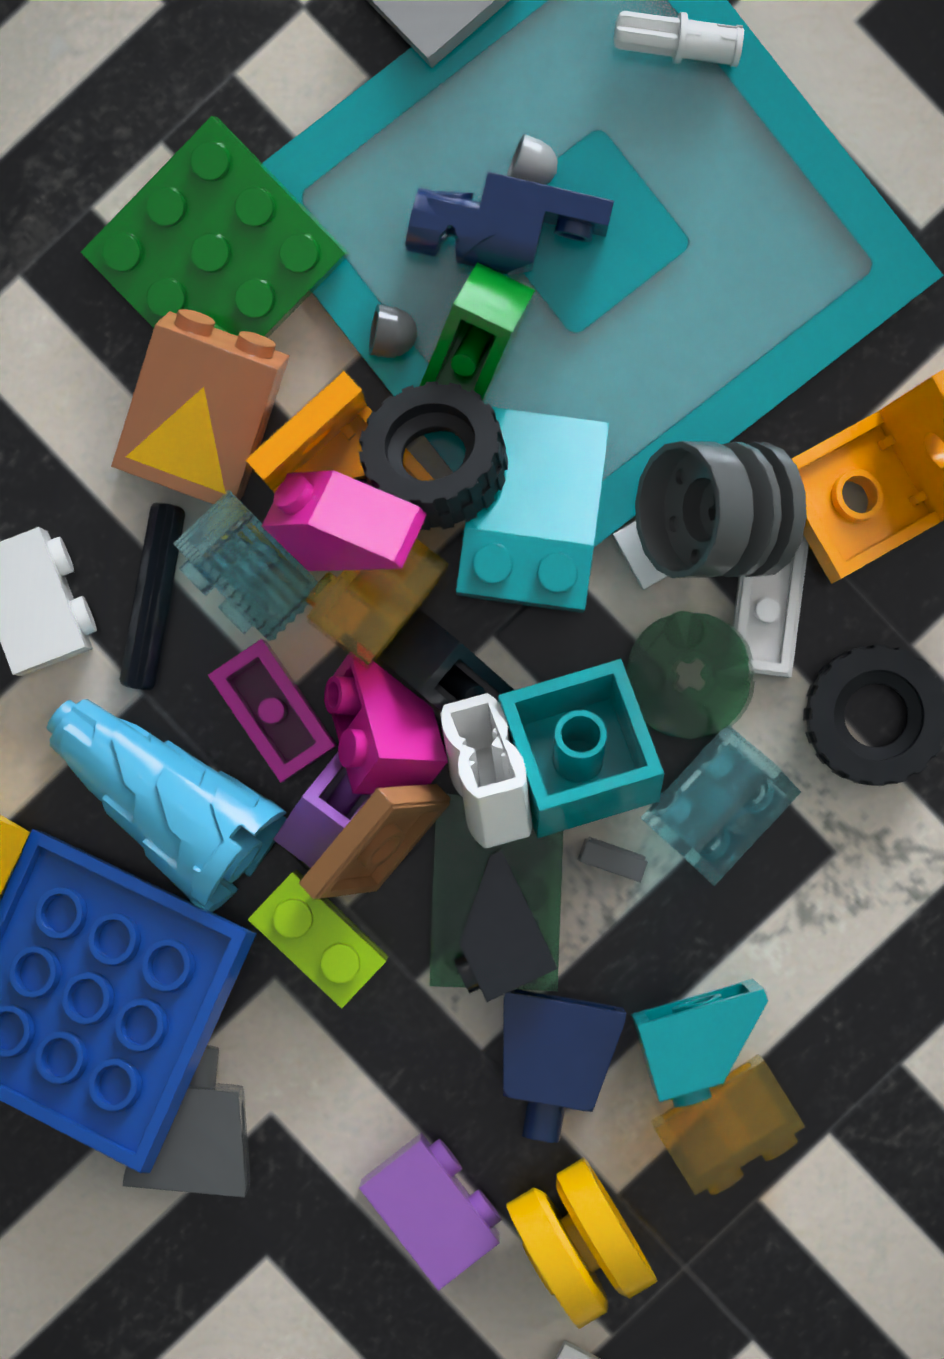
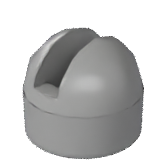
[507,134,558,185]

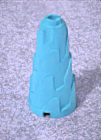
[47,699,287,912]

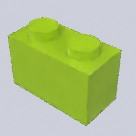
[247,869,389,1008]

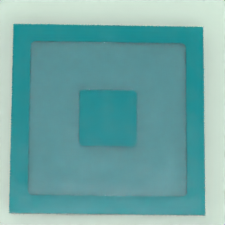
[262,0,943,548]

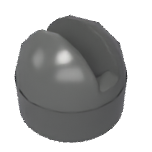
[369,304,417,358]

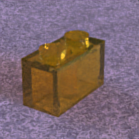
[651,1054,805,1195]

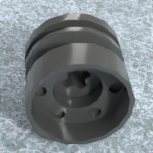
[635,441,807,578]

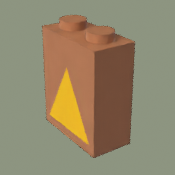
[111,309,290,511]

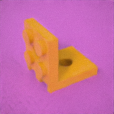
[792,370,944,584]
[246,371,435,587]

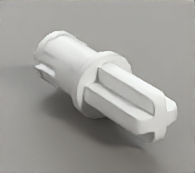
[614,11,744,67]

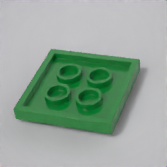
[81,116,350,338]

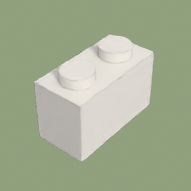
[0,527,97,676]

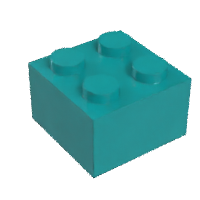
[498,659,664,839]

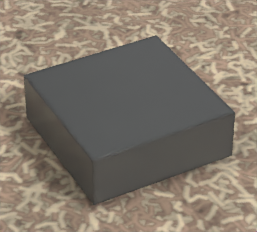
[578,836,648,883]

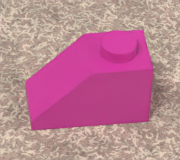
[262,470,427,571]

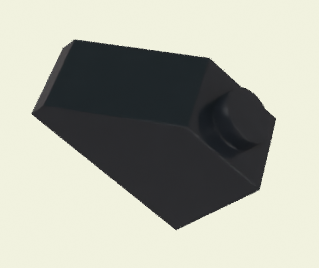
[378,609,514,712]
[453,848,558,1002]

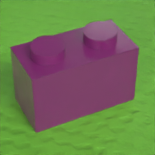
[208,639,338,783]

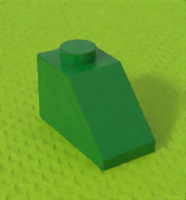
[420,262,535,402]

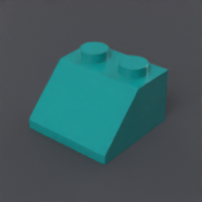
[631,979,768,1108]

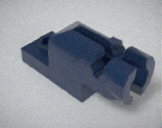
[405,171,614,275]

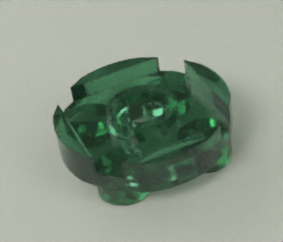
[625,611,755,739]

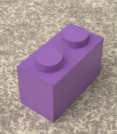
[359,1132,502,1291]

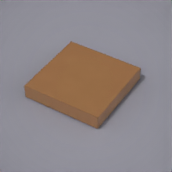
[299,784,451,899]

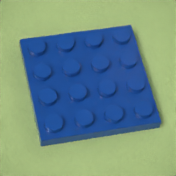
[0,829,256,1173]

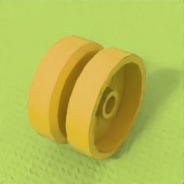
[507,1157,657,1329]

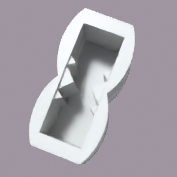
[441,693,532,849]

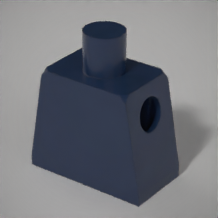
[503,989,626,1143]

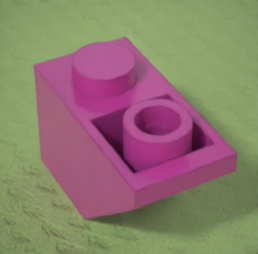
[324,651,448,795]

